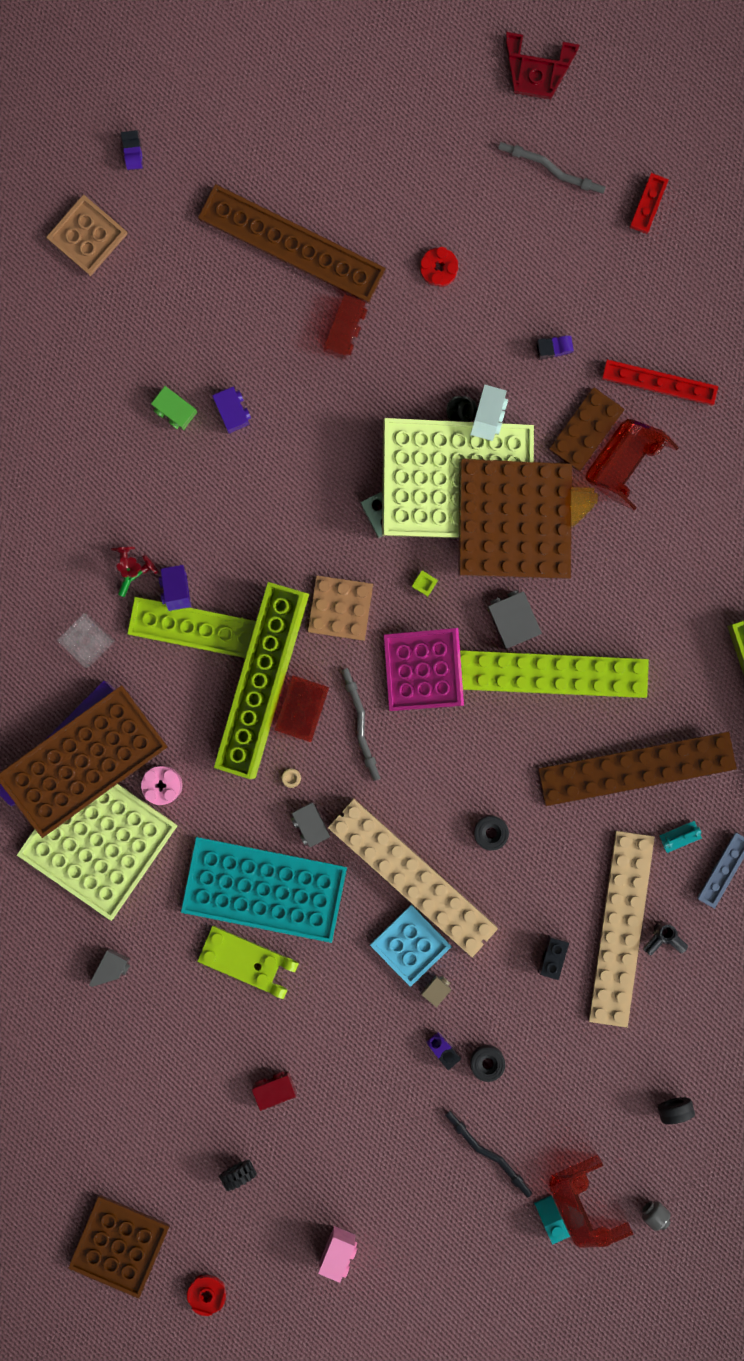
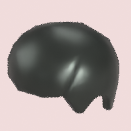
[446,396,477,422]

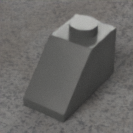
[89,948,130,987]

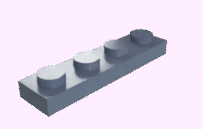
[697,832,744,909]

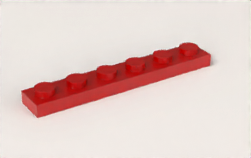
[602,359,719,406]

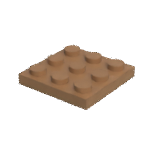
[46,195,128,276]
[308,576,373,641]

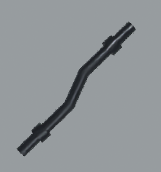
[445,1110,533,1198]

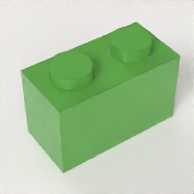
[151,386,197,430]

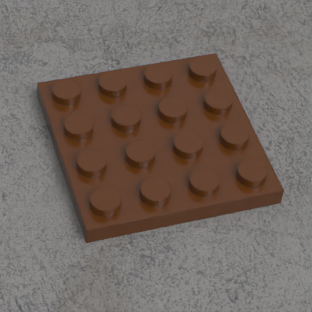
[68,1195,170,1299]

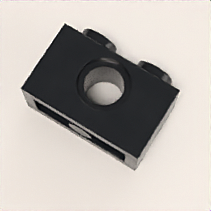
[538,935,569,980]

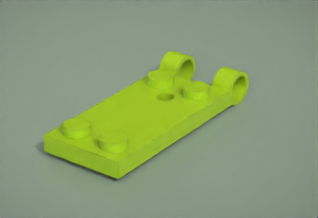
[197,925,299,999]

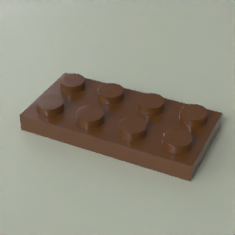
[549,387,625,472]

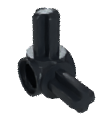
[643,921,688,956]

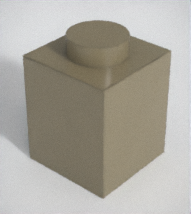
[421,975,451,1008]

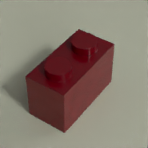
[252,1071,297,1111]

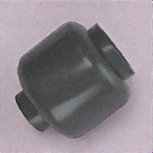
[641,1201,671,1231]

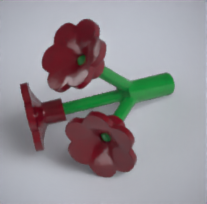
[111,547,159,597]

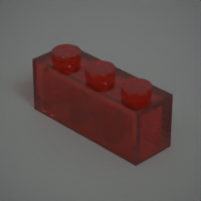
[324,294,368,360]

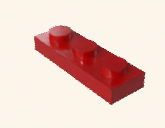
[630,173,669,234]

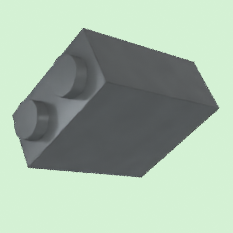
[487,590,542,649]

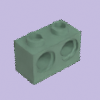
[361,492,383,538]

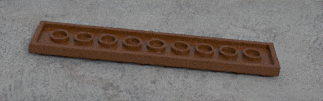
[198,184,386,304]
[539,731,737,806]

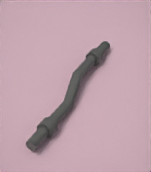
[498,142,606,194]
[341,668,381,781]

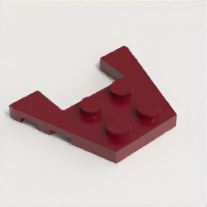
[506,32,580,100]

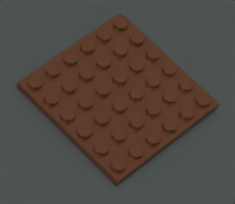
[458,459,572,579]

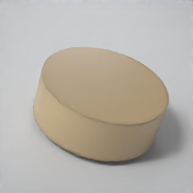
[282,768,301,788]

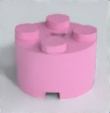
[141,766,182,805]

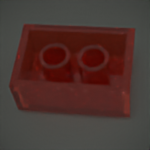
[275,675,330,742]

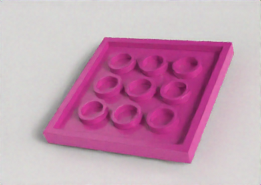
[384,628,464,711]

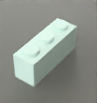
[471,385,508,441]

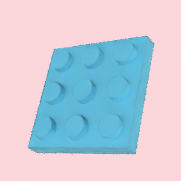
[370,904,452,987]

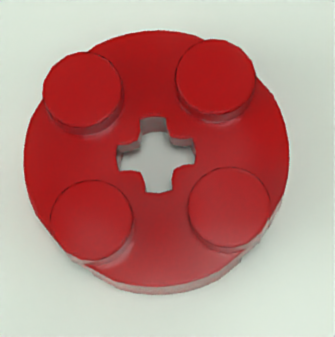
[421,247,458,287]
[187,1275,226,1316]

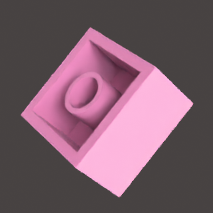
[318,1226,357,1283]

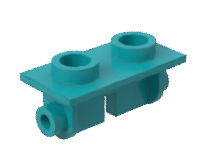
[659,821,702,853]

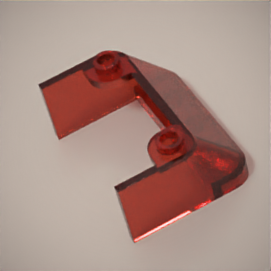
[585,419,679,510]
[549,1155,633,1248]

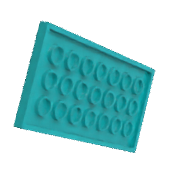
[181,837,347,943]

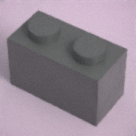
[291,802,331,847]

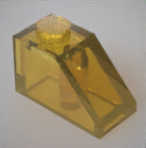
[570,487,598,528]

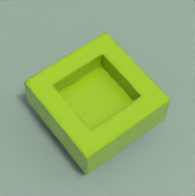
[412,571,438,597]

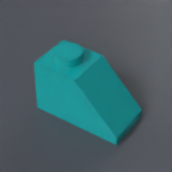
[534,1195,570,1245]

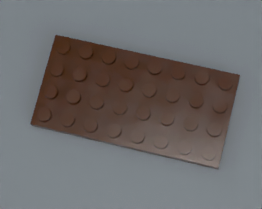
[0,685,168,838]

